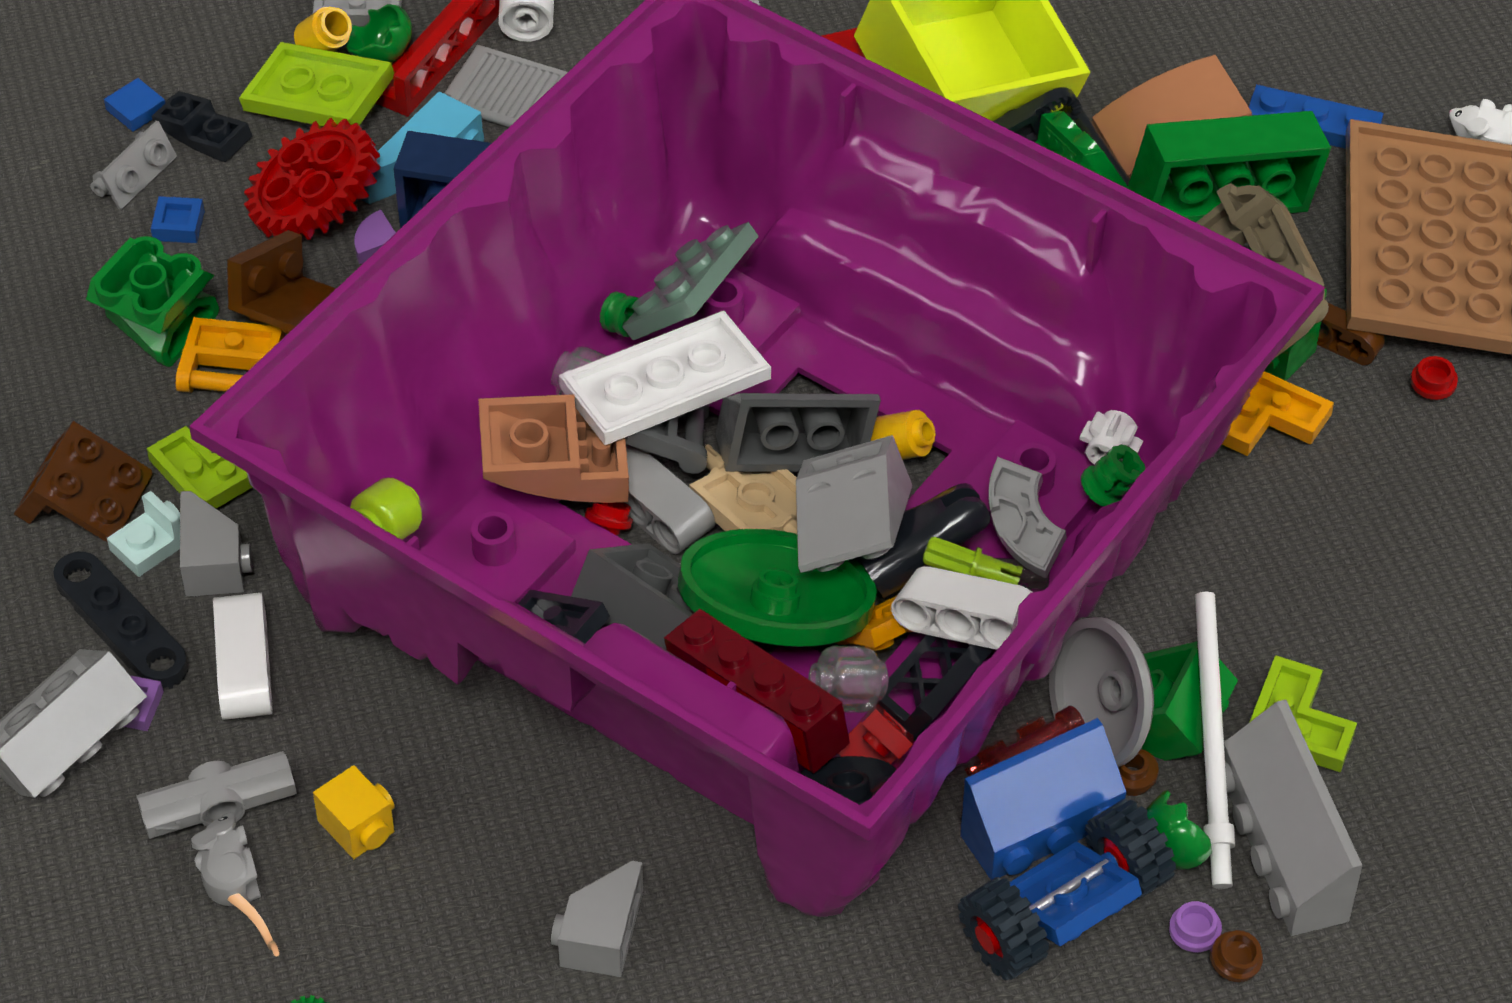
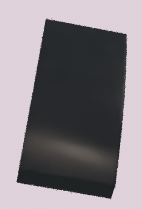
[151,91,252,162]

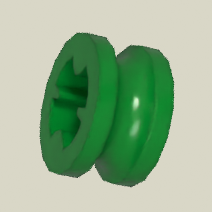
[600,291,639,337]

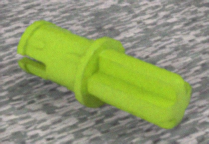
[923,537,1023,585]

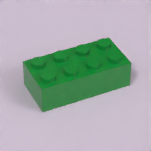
[1128,111,1331,222]

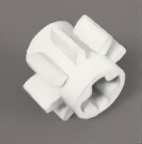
[1079,410,1143,465]

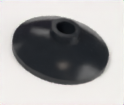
[800,756,897,805]

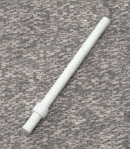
[1195,592,1235,889]

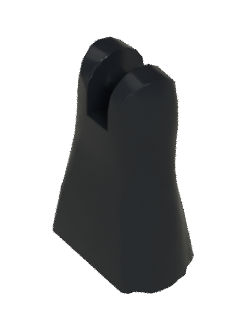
[859,483,991,601]

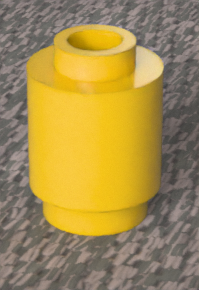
[294,7,352,52]
[871,410,936,460]

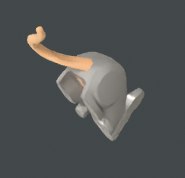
[191,812,280,957]

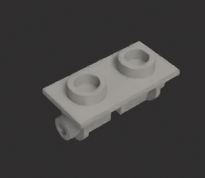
[90,121,177,209]

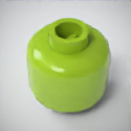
[350,478,422,540]

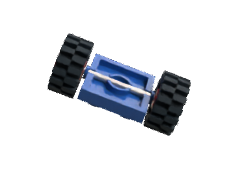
[958,799,1176,980]

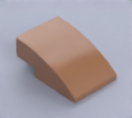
[1092,55,1252,178]
[478,394,629,503]

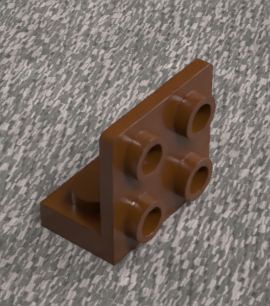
[227,230,336,334]
[13,421,152,543]

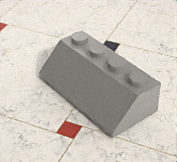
[1224,700,1362,936]

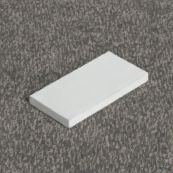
[559,311,771,445]

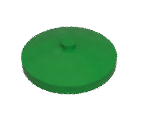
[678,529,877,647]

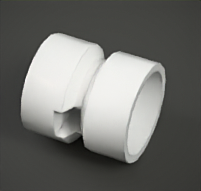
[498,0,554,42]

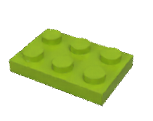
[239,42,395,126]

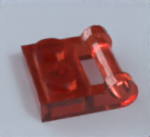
[964,705,1085,777]

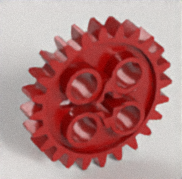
[244,118,381,240]

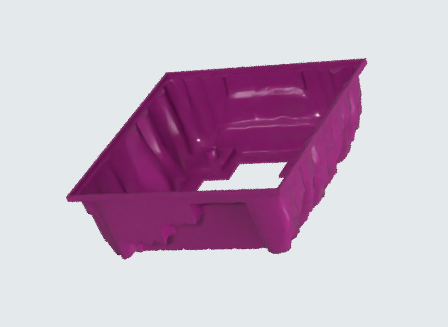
[189,0,1325,917]

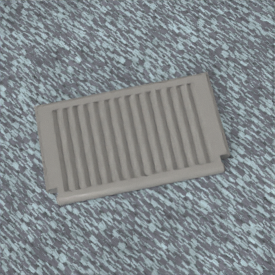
[444,44,568,127]

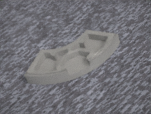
[989,457,1067,578]

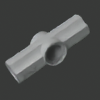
[136,751,297,839]

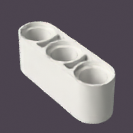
[891,566,1032,650]
[213,592,273,720]

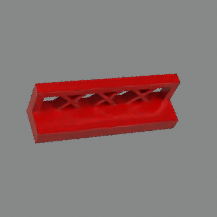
[376,0,500,117]

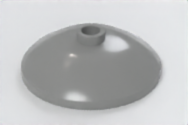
[1049,617,1154,767]

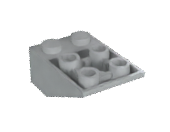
[796,435,913,573]

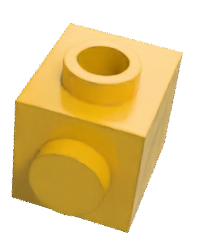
[313,765,395,859]

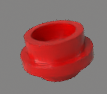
[1410,356,1458,400]
[585,502,633,535]

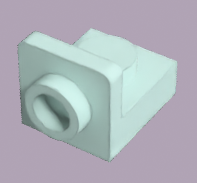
[107,491,180,577]

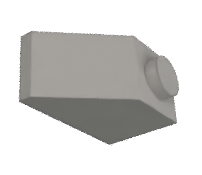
[180,491,253,597]
[551,861,643,977]

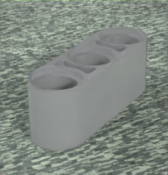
[624,444,715,554]

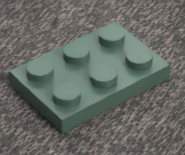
[622,222,759,340]

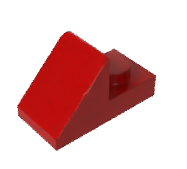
[838,702,914,764]

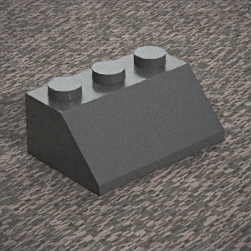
[715,393,881,472]
[571,543,694,650]

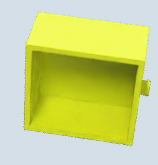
[854,0,1091,121]

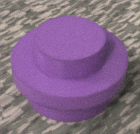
[1169,901,1222,952]

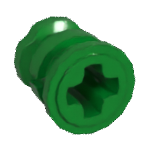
[1081,444,1145,507]

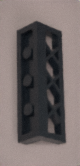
[868,584,1033,741]

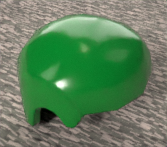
[345,4,413,63]
[1146,790,1212,869]

